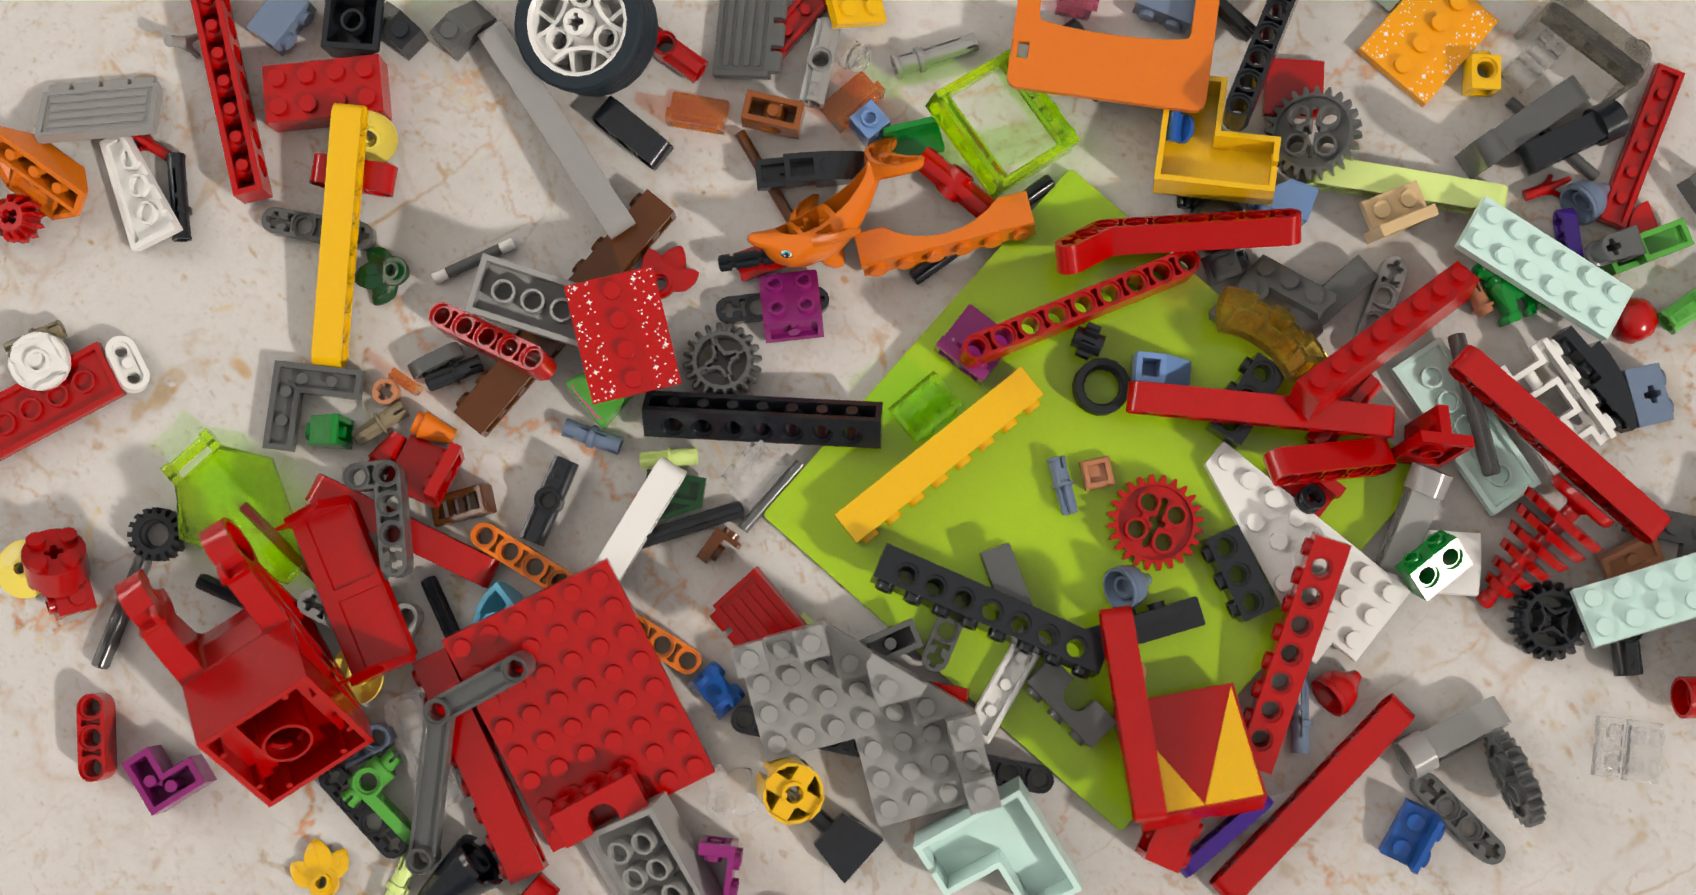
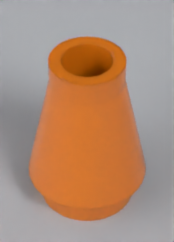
[410,410,457,445]

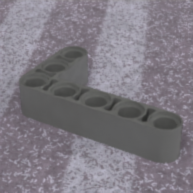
[1454,75,1590,179]

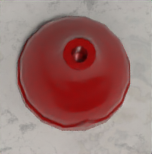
[1311,670,1362,717]

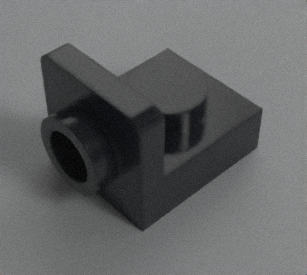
[1201,249,1250,286]

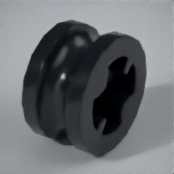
[1295,484,1326,514]

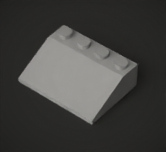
[582,791,724,895]

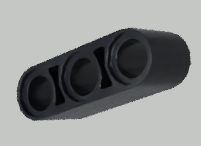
[591,96,674,171]

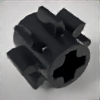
[1070,322,1106,360]

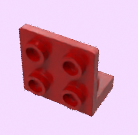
[385,435,465,509]

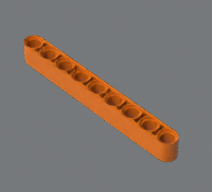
[470,522,703,674]

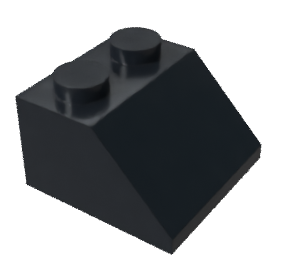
[320,0,385,58]

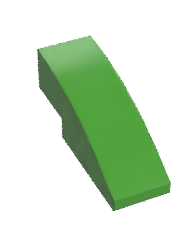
[1599,218,1695,276]

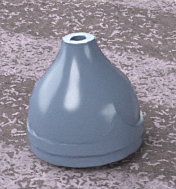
[1559,179,1610,226]
[1102,565,1152,609]

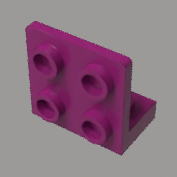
[759,270,824,343]
[934,304,1007,386]
[697,835,743,895]

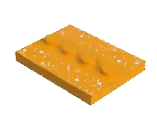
[1357,0,1499,107]

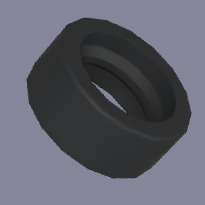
[1072,358,1130,416]

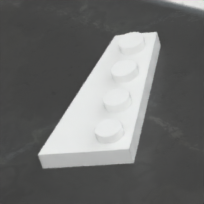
[99,136,183,252]

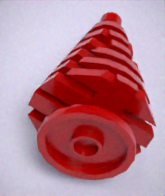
[1476,473,1614,609]

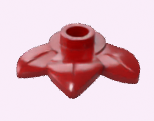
[642,246,699,299]

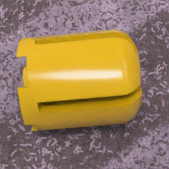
[756,755,824,825]

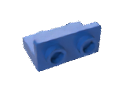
[1378,798,1445,874]

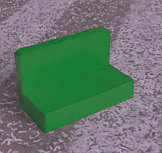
[881,115,945,155]

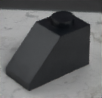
[381,1,429,61]

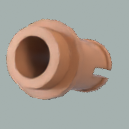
[1469,281,1495,318]

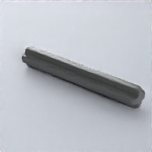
[91,556,152,669]

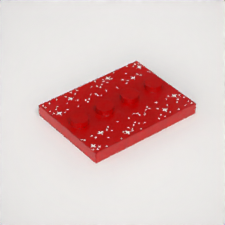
[564,266,682,405]

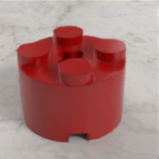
[21,527,91,598]

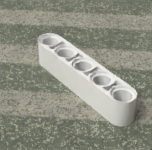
[594,457,687,583]

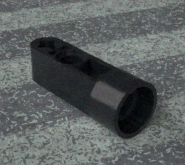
[1514,99,1630,176]

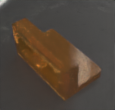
[819,71,885,134]
[665,92,730,136]

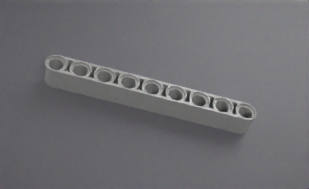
[477,19,636,240]

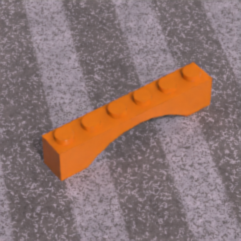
[855,191,1036,277]

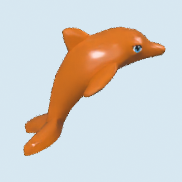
[747,137,925,268]

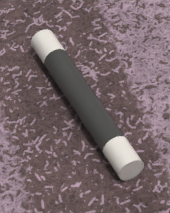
[431,238,516,285]

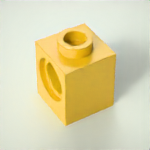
[1462,50,1501,97]

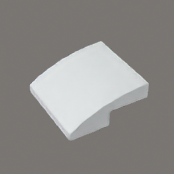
[1420,530,1481,597]

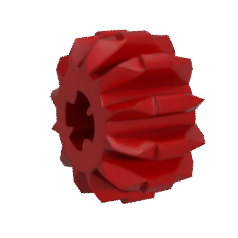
[0,194,46,244]

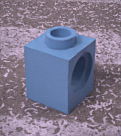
[849,99,890,147]

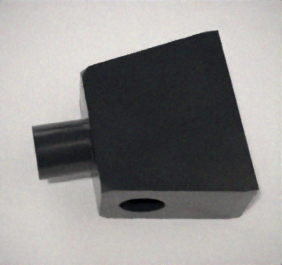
[809,808,883,883]

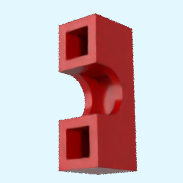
[549,765,649,848]

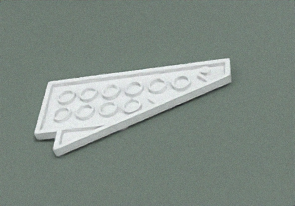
[1203,441,1411,664]

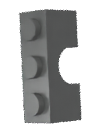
[1025,662,1116,748]

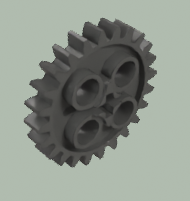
[1264,85,1363,181]
[1483,729,1547,828]

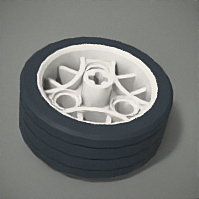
[514,0,658,97]

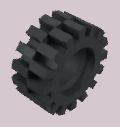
[127,507,189,562]

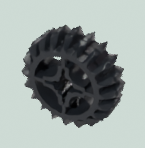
[1506,580,1587,661]

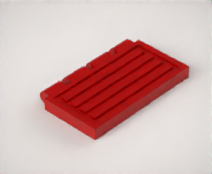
[709,566,807,645]

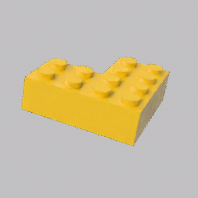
[1153,76,1281,206]

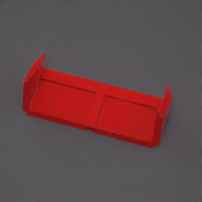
[274,495,418,687]

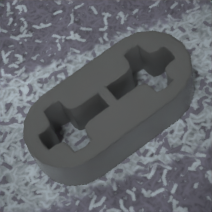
[408,342,464,380]

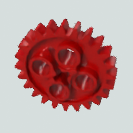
[1105,474,1204,571]

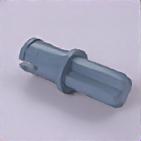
[1046,455,1078,516]

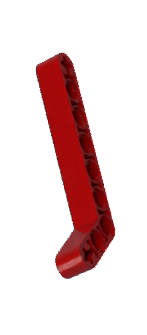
[1055,208,1301,275]

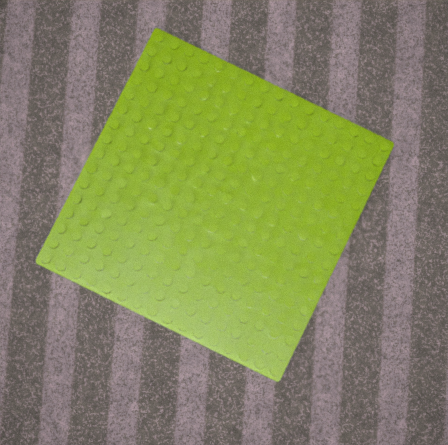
[764,170,1411,830]

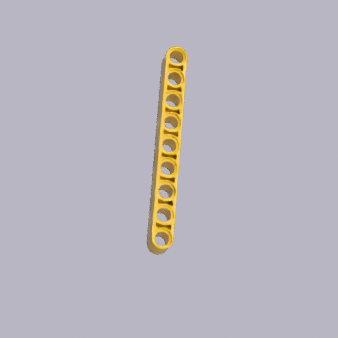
[311,103,368,368]

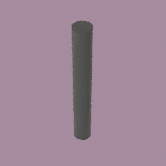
[738,459,805,533]

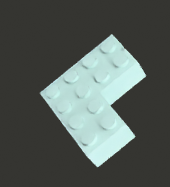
[914,776,1082,895]

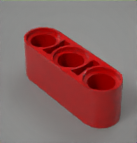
[309,153,398,197]
[76,693,117,782]

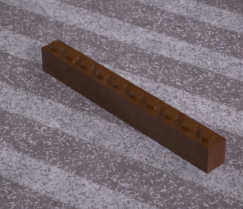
[454,189,677,437]

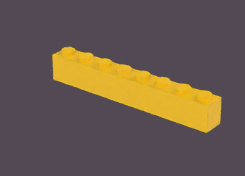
[835,367,1043,545]

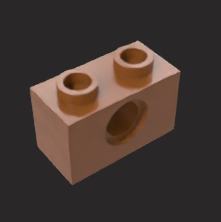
[741,89,805,140]

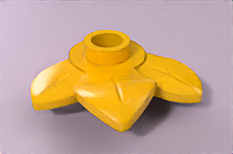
[290,839,350,895]

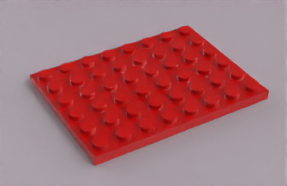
[442,557,715,852]

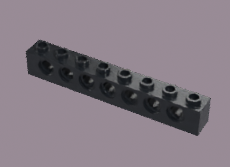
[641,391,883,449]
[870,543,1105,680]

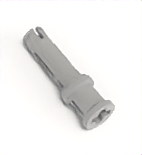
[890,32,979,80]

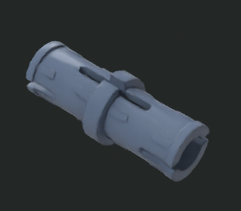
[561,418,624,455]

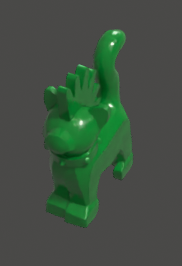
[1471,263,1549,327]

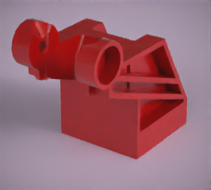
[115,516,375,808]

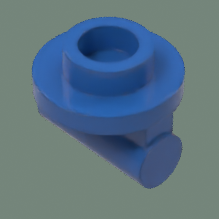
[1165,111,1195,144]

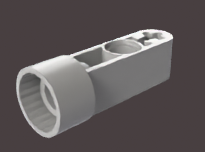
[1376,462,1453,576]
[1393,696,1511,780]

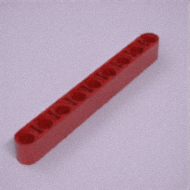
[958,251,1201,368]
[1447,345,1671,544]
[1126,381,1396,439]
[1209,693,1415,895]

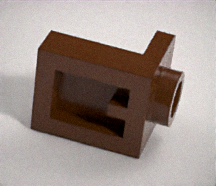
[696,527,742,564]

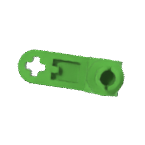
[340,747,412,844]

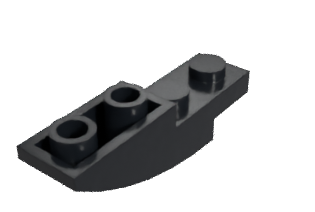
[754,151,865,191]
[1551,326,1637,434]

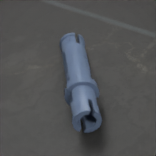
[1289,672,1312,753]

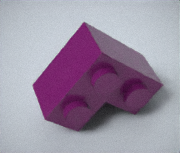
[121,745,217,816]

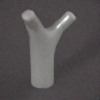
[164,32,200,58]

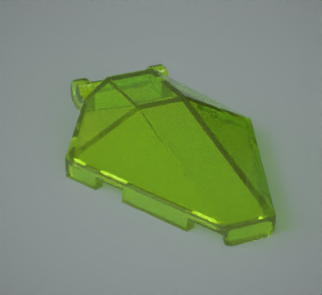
[160,427,307,585]

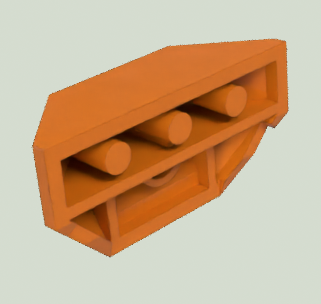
[0,126,88,220]

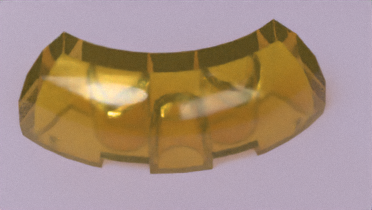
[1215,286,1328,382]

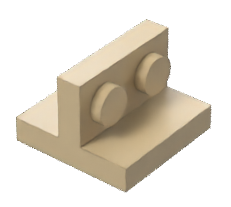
[1359,180,1439,245]

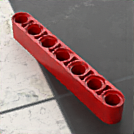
[305,473,501,589]
[1099,605,1167,824]

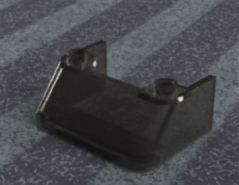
[1513,0,1653,102]

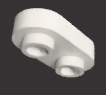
[105,336,150,393]

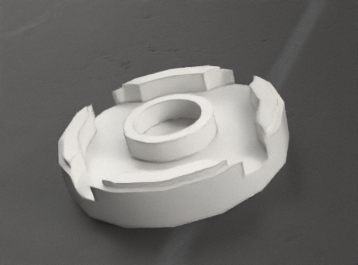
[8,332,71,391]

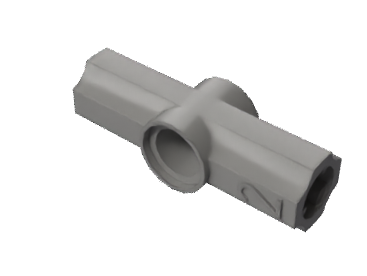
[799,17,841,109]

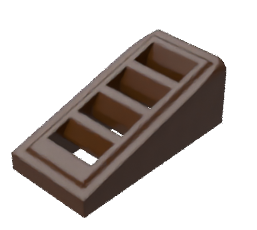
[431,483,497,527]

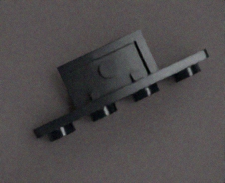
[1086,596,1205,645]

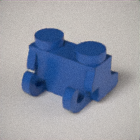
[688,661,745,720]

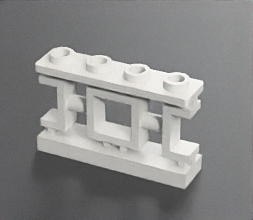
[1499,337,1617,476]

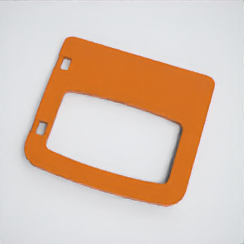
[1007,0,1220,113]

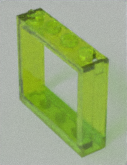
[925,48,1081,200]

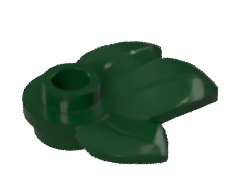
[355,247,410,306]

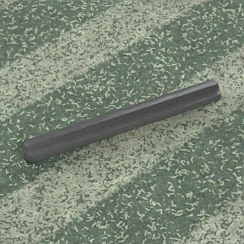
[1448,333,1501,477]

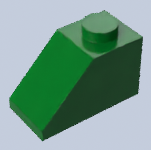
[305,414,354,450]

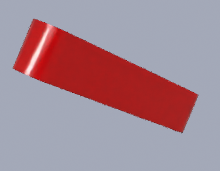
[429,302,556,381]
[1263,438,1397,486]

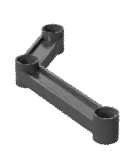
[405,650,536,875]

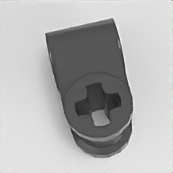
[1584,225,1647,267]

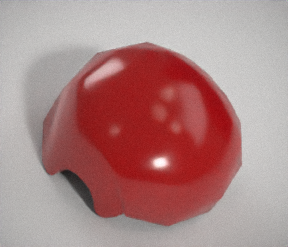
[1611,297,1659,344]

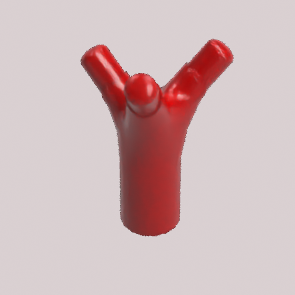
[131,134,172,161]
[1522,174,1571,201]

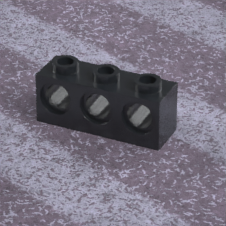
[1205,352,1289,449]
[1200,525,1277,622]

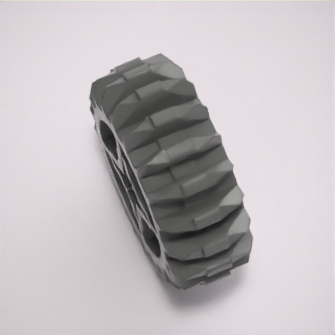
[683,322,762,395]

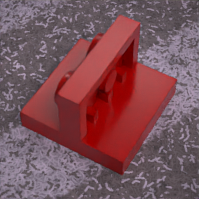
[1391,404,1475,467]

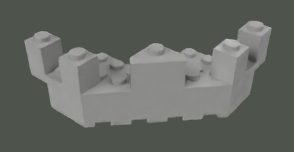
[731,620,1002,828]

